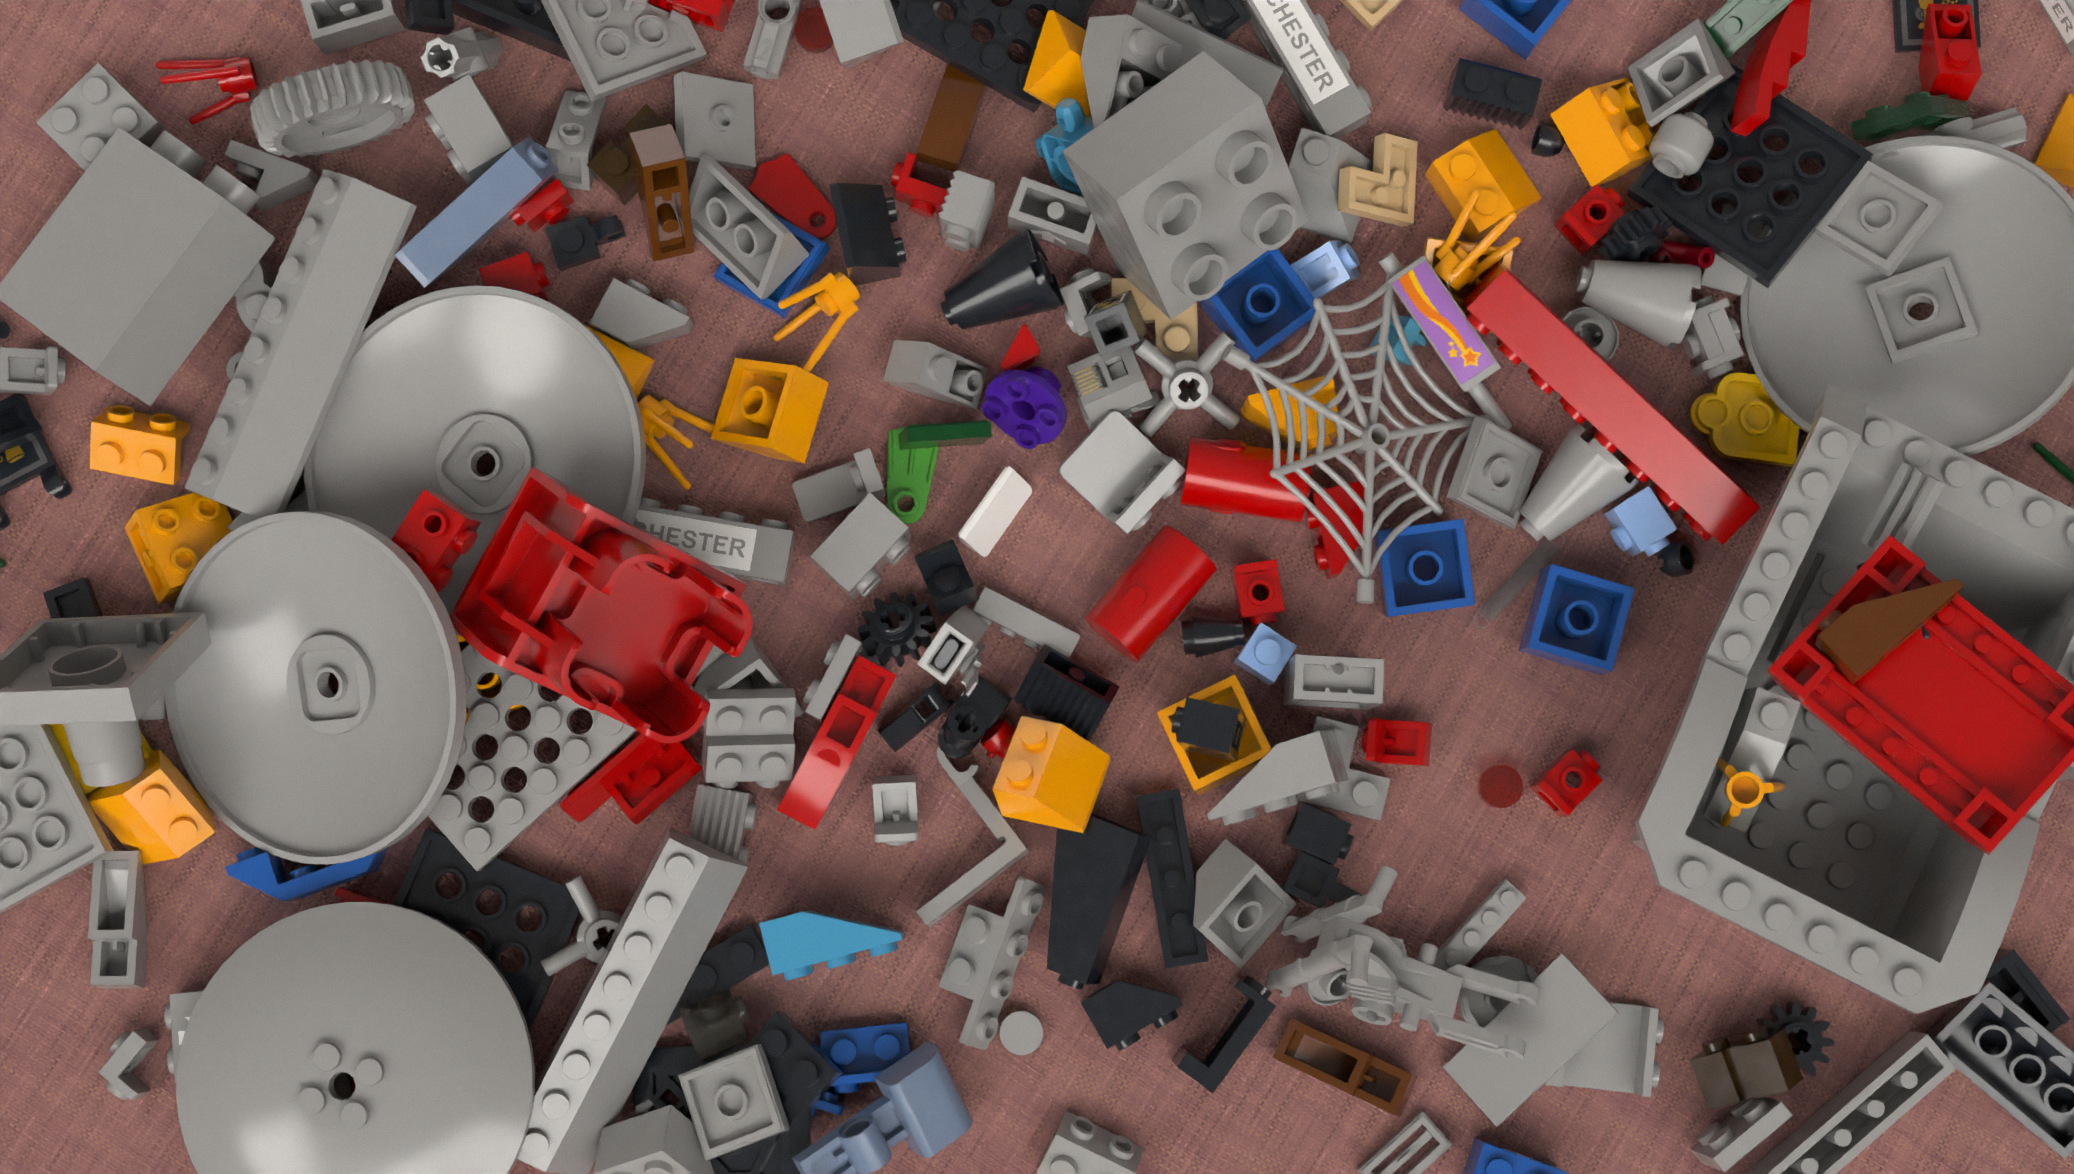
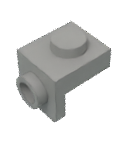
[1060,268,1112,338]
[1682,296,1730,365]
[1692,308,1744,380]
[0,346,65,395]
[872,775,919,846]
[98,1028,160,1100]

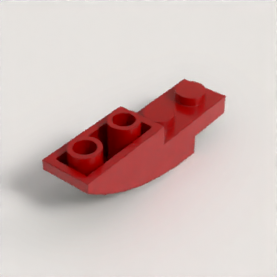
[777,655,897,830]

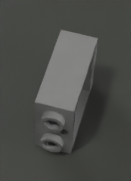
[1283,654,1384,710]

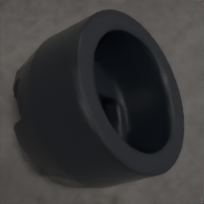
[1531,121,1565,157]
[1657,541,1694,577]

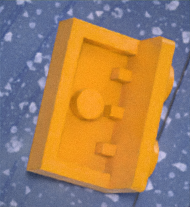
[90,405,190,485]

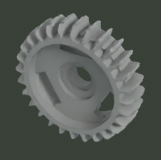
[250,59,415,158]

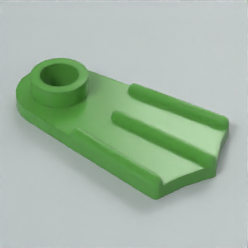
[887,423,939,524]

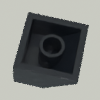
[829,183,907,286]

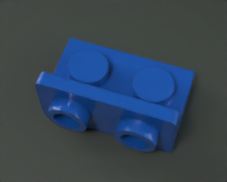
[820,1021,911,1093]

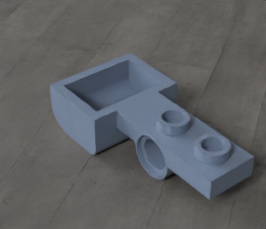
[792,1041,973,1174]

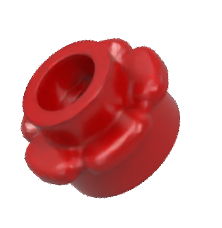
[980,719,1017,759]

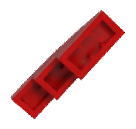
[1730,0,1811,137]

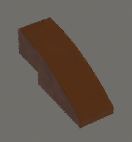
[917,64,987,172]
[1273,1018,1418,1117]

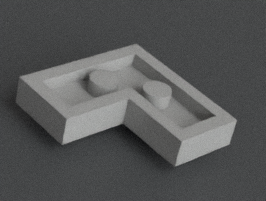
[1296,716,1390,821]

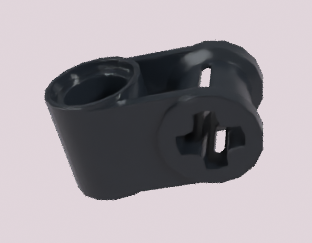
[937,674,1013,758]

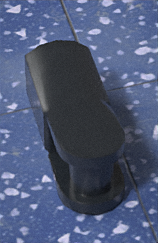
[877,682,955,753]

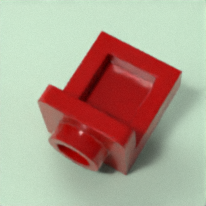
[890,151,947,217]
[510,179,574,233]
[1362,717,1432,767]

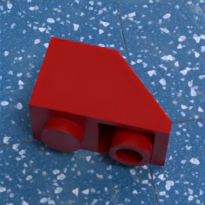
[1918,3,1982,104]
[1304,481,1364,580]

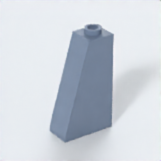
[395,137,559,288]

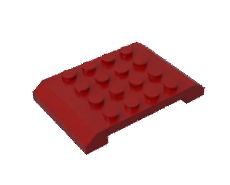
[1767,535,2074,855]

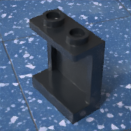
[1171,975,1276,1093]

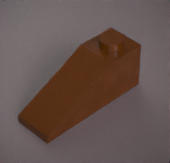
[629,124,694,262]
[1815,579,1964,685]

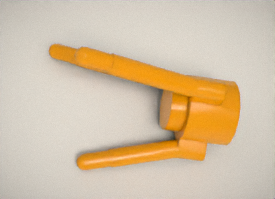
[1434,189,1521,291]
[773,272,860,372]
[638,395,714,490]
[1716,756,1785,827]

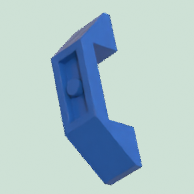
[225,847,389,901]

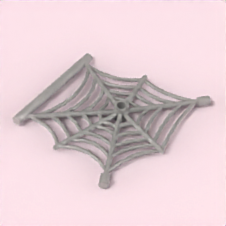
[1222,252,1512,604]

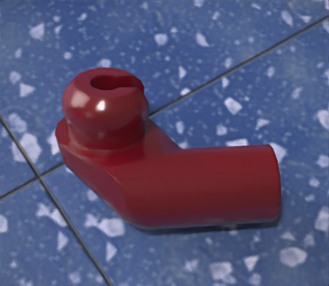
[1648,240,1715,269]

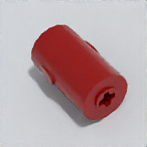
[1180,436,1312,523]
[1085,525,1217,663]

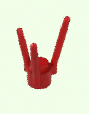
[156,56,259,125]

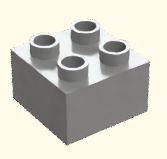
[1062,51,1309,320]

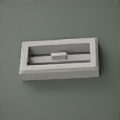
[1860,462,1945,551]
[1357,1110,1452,1174]

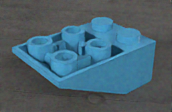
[759,910,906,981]

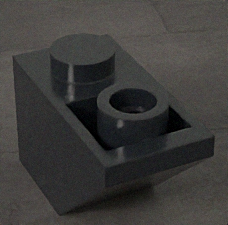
[1080,979,1183,1051]

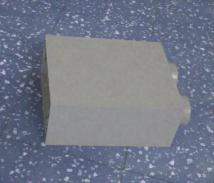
[0,127,276,406]

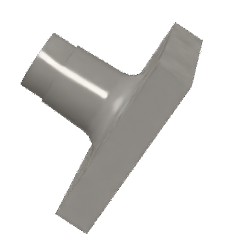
[0,612,212,787]

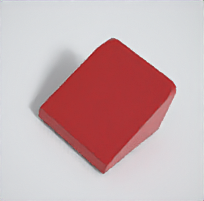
[1000,324,1041,373]

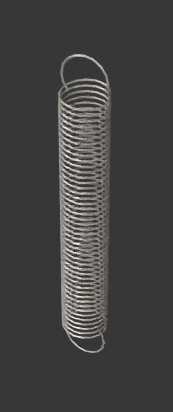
[1473,534,1564,628]

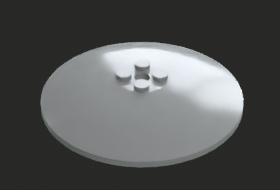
[1740,135,2074,456]
[176,902,535,1174]

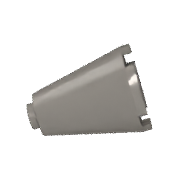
[1575,260,1701,349]
[1519,423,1639,541]

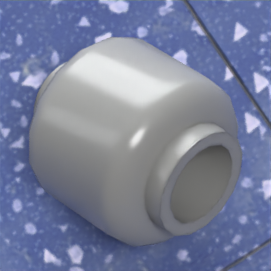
[1649,112,1714,178]

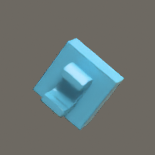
[1370,315,1426,366]

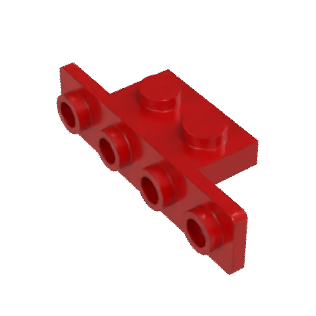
[560,732,702,825]

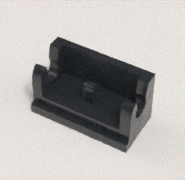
[1985,948,2070,1032]

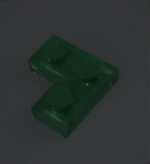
[1851,91,1970,141]

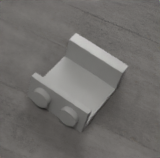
[1544,1002,1664,1097]

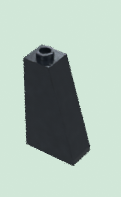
[1047,813,1152,989]

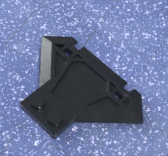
[633,1011,843,1174]

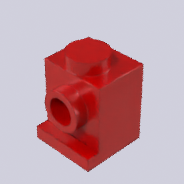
[1553,184,1625,256]
[1231,559,1285,626]
[1529,749,1603,817]

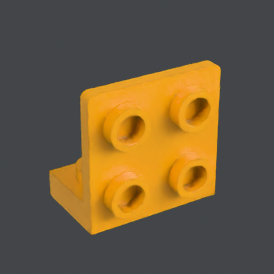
[124,492,233,604]

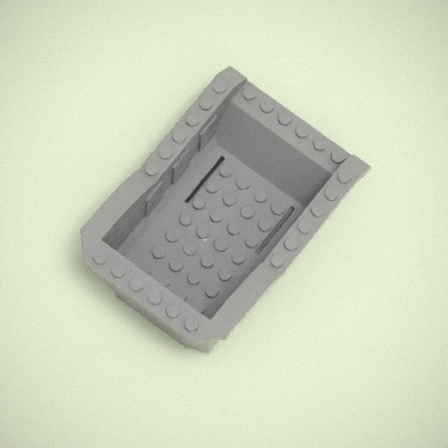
[1630,384,2074,1014]

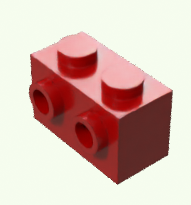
[391,489,482,592]

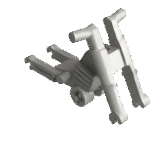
[1265,866,1540,1059]

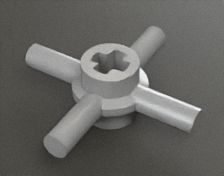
[1133,331,1240,437]
[540,875,622,977]

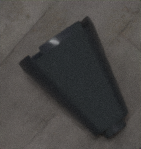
[940,229,1064,330]

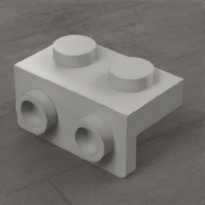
[803,634,884,722]
[1036,1111,1143,1174]

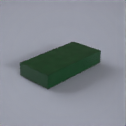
[898,420,992,450]

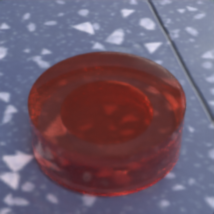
[794,8,834,53]
[1477,765,1523,808]

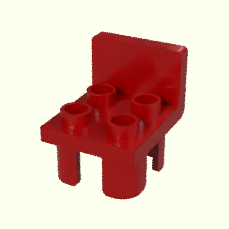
[449,467,752,743]

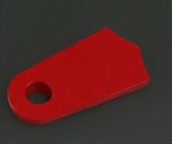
[749,153,837,240]

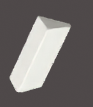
[958,466,1032,557]

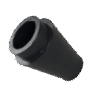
[1182,615,1245,658]

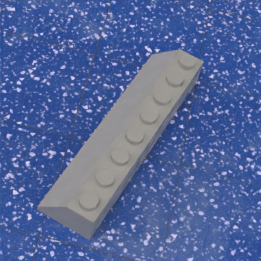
[184,169,417,519]
[517,827,748,1174]

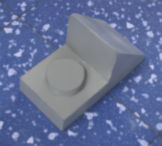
[224,140,320,211]

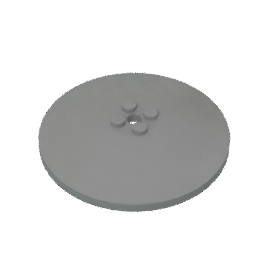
[304,285,646,635]
[165,511,467,864]

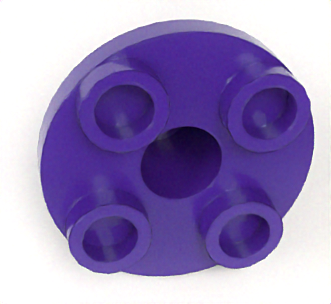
[982,367,1067,449]

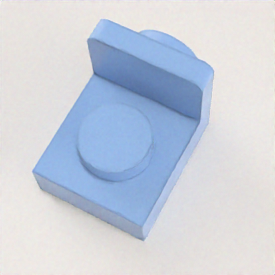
[1290,240,1361,298]

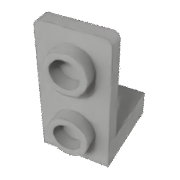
[546,90,606,191]
[792,448,886,523]

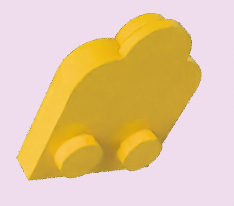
[1690,372,1799,467]

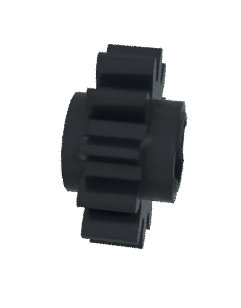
[1598,205,1673,262]
[858,592,937,667]
[1756,1001,1834,1077]

